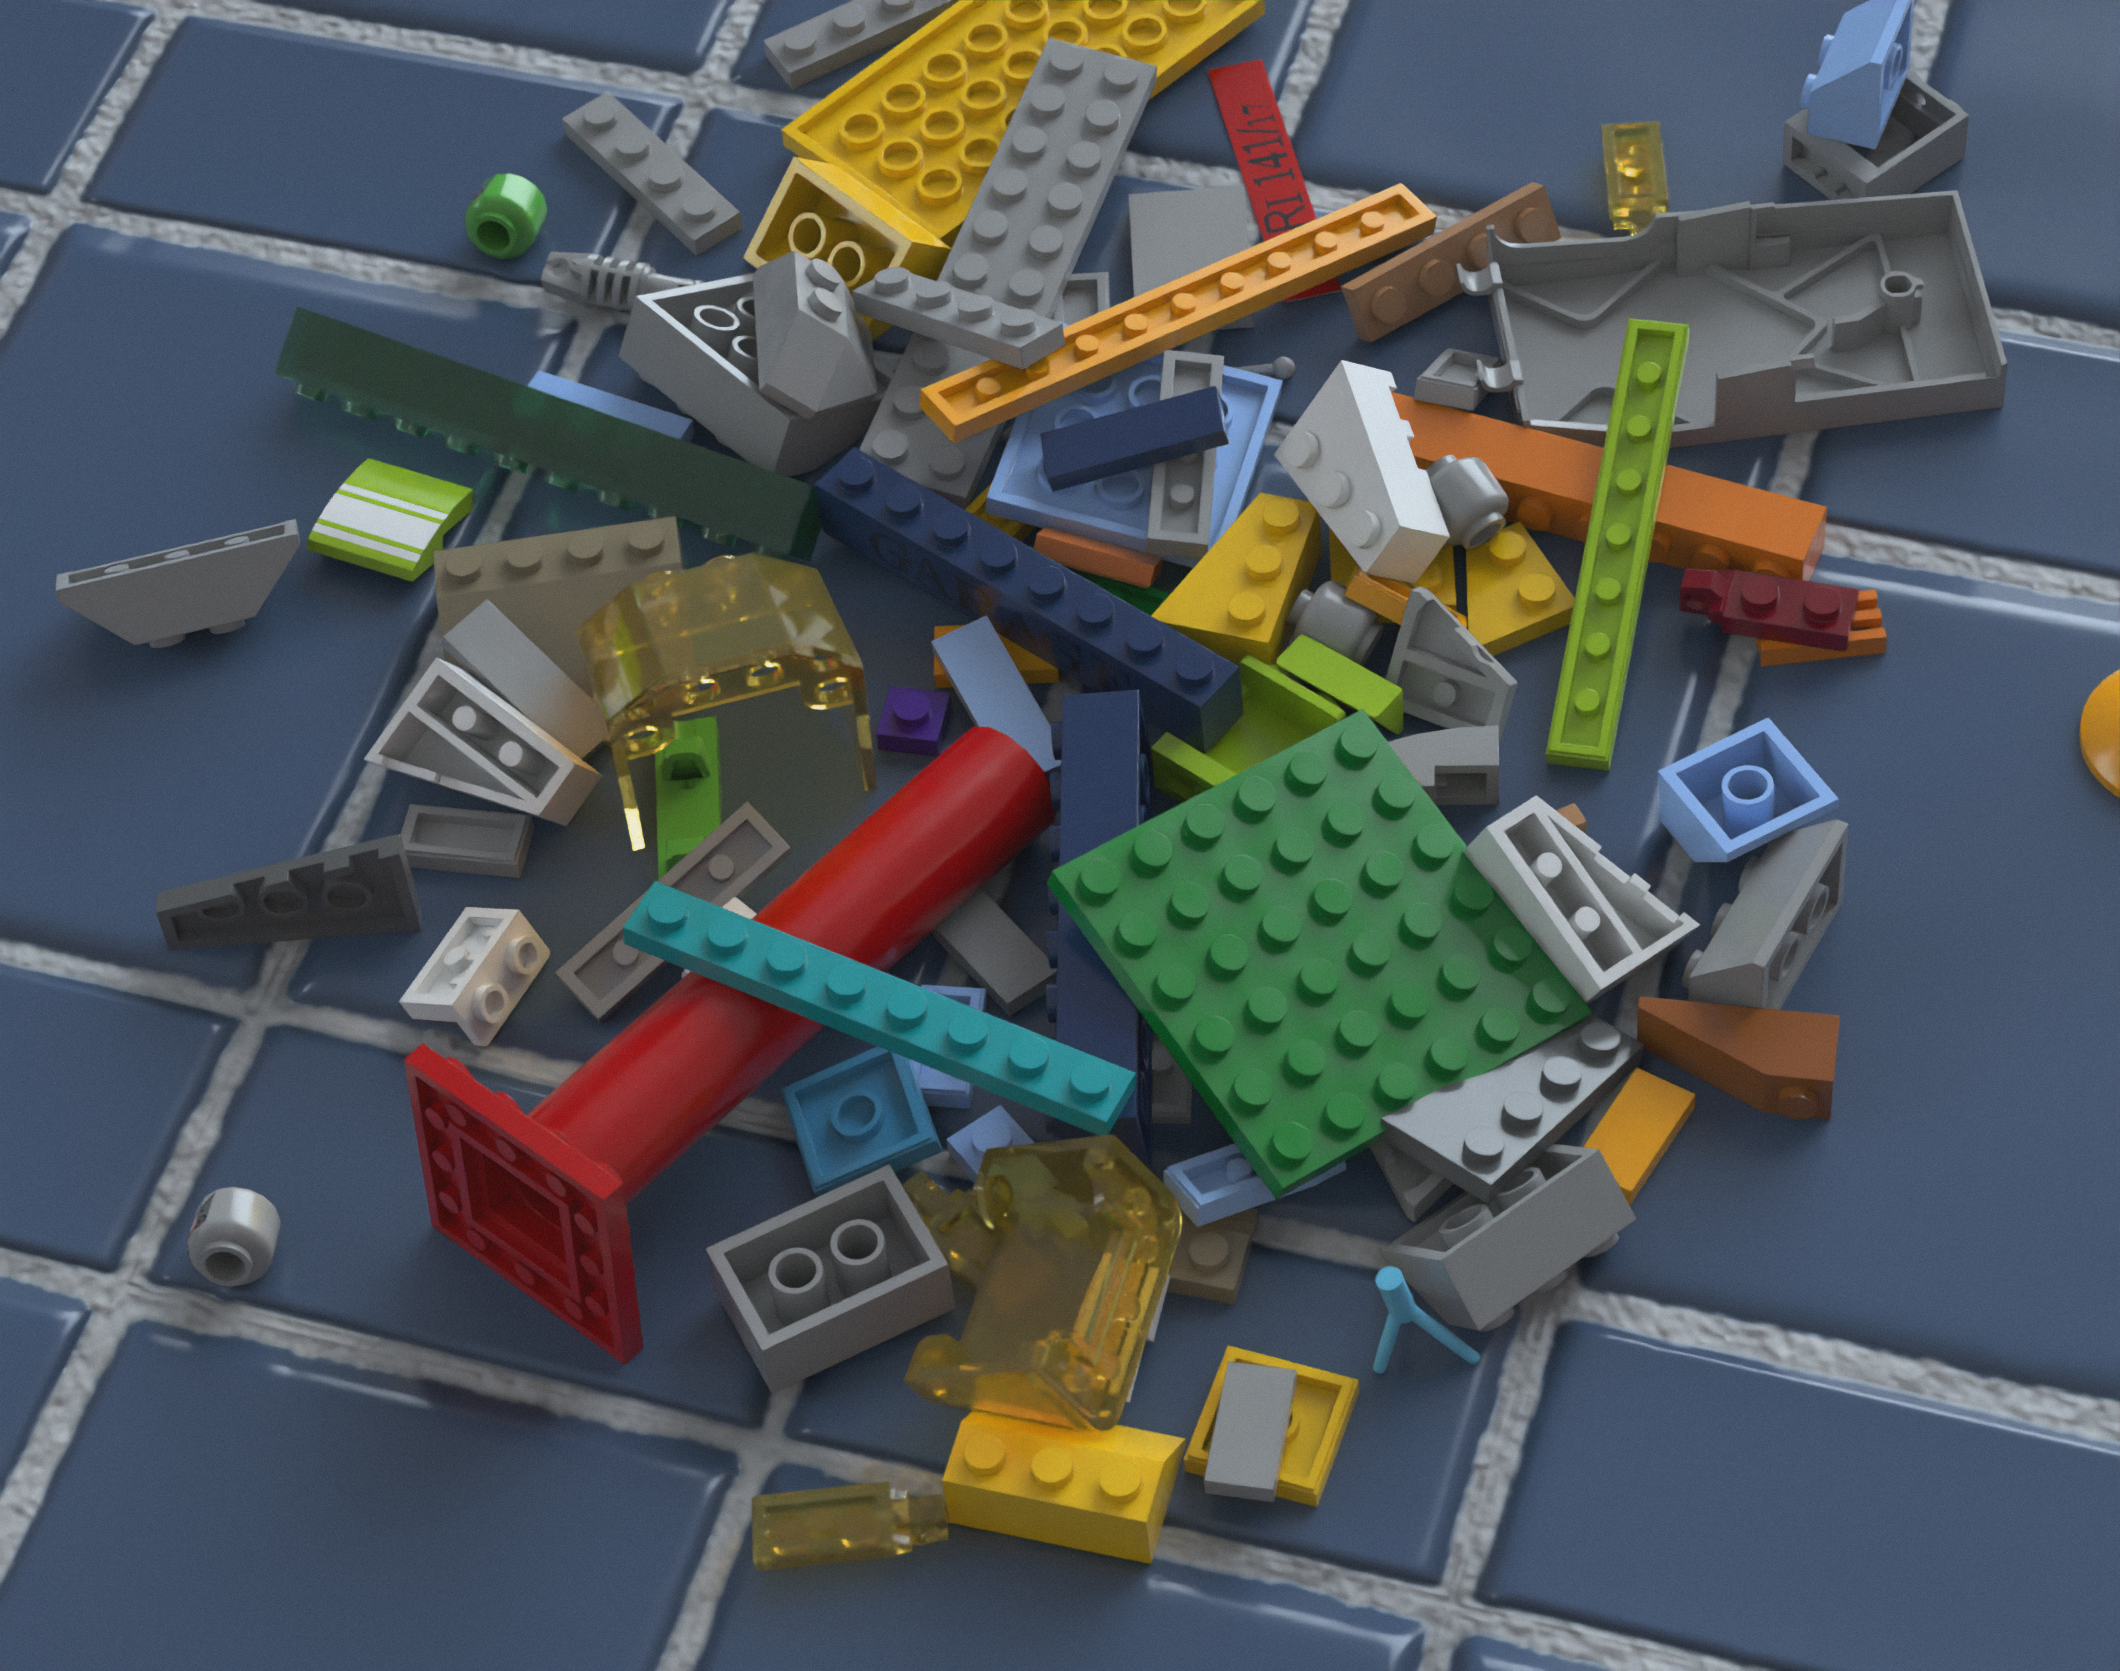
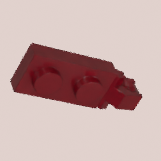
[1680,568,1859,652]

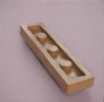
[1341,182,1562,343]

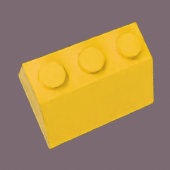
[743,157,952,341]
[942,1399,1186,1564]

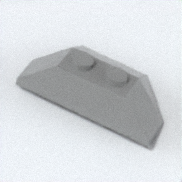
[753,251,877,421]
[56,519,300,648]

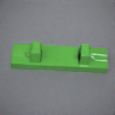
[654,716,722,880]

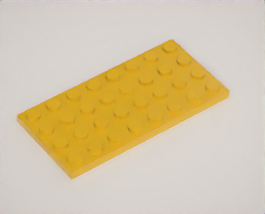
[781,0,1265,248]

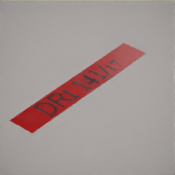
[1207,59,1341,303]

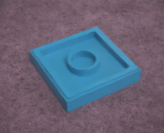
[780,1046,943,1197]

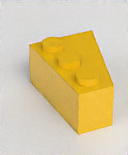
[1151,492,1322,666]

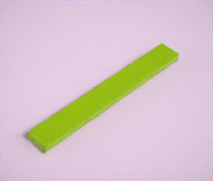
[1545,318,1690,771]

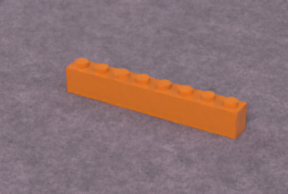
[1391,392,1827,581]

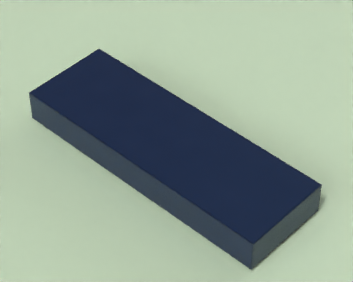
[1040,386,1229,492]

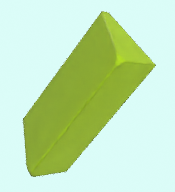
[1276,634,1404,735]

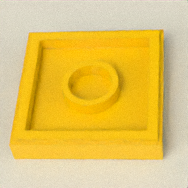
[1184,1345,1359,1507]

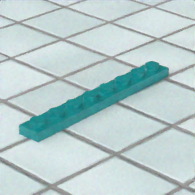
[623,881,1136,1138]

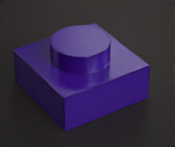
[876,686,952,757]

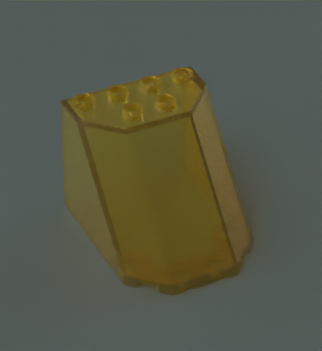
[575,553,877,851]

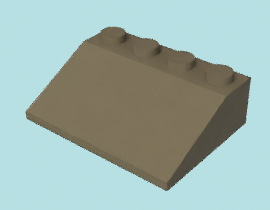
[433,516,701,716]

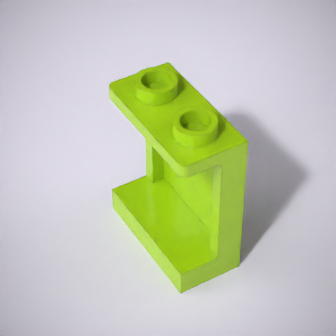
[1151,654,1346,803]

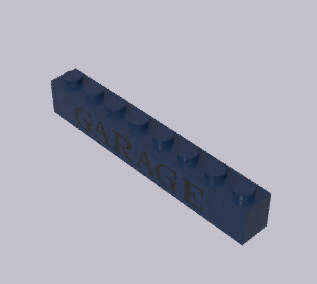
[815,447,1244,754]

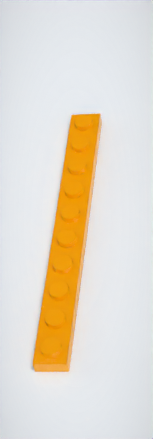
[919,183,1437,443]

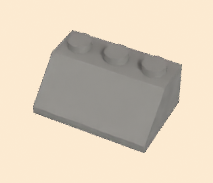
[1682,819,1849,1010]
[1381,1144,1636,1332]

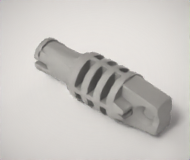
[541,252,704,313]

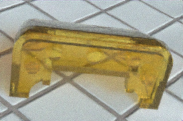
[904,1134,1182,1432]

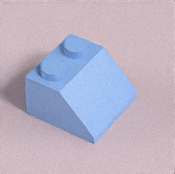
[1801,0,1914,150]
[1658,718,1839,862]

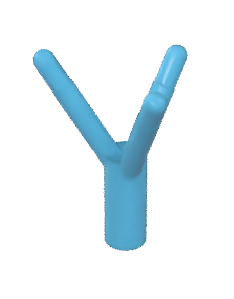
[1373,1266,1480,1374]

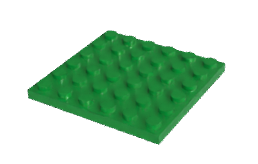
[1047,709,1593,1200]

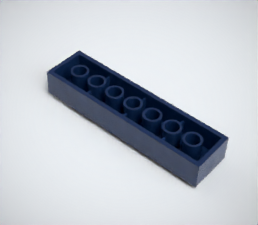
[1044,690,1155,1196]

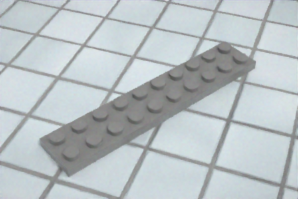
[859,38,1157,510]

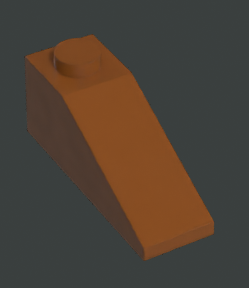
[1637,996,1840,1120]

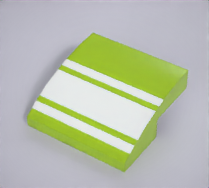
[307,458,473,582]

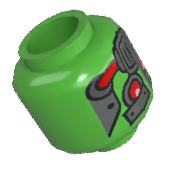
[464,173,548,259]

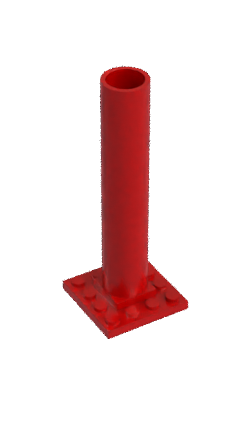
[404,727,1057,1365]

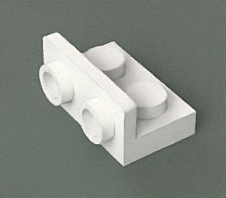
[399,907,550,1046]

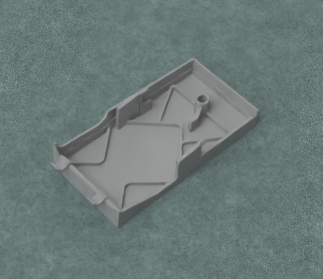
[1456,190,2008,448]

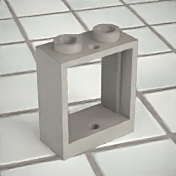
[1782,69,1969,200]

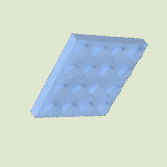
[985,322,1283,568]

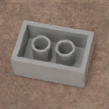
[706,1165,956,1394]

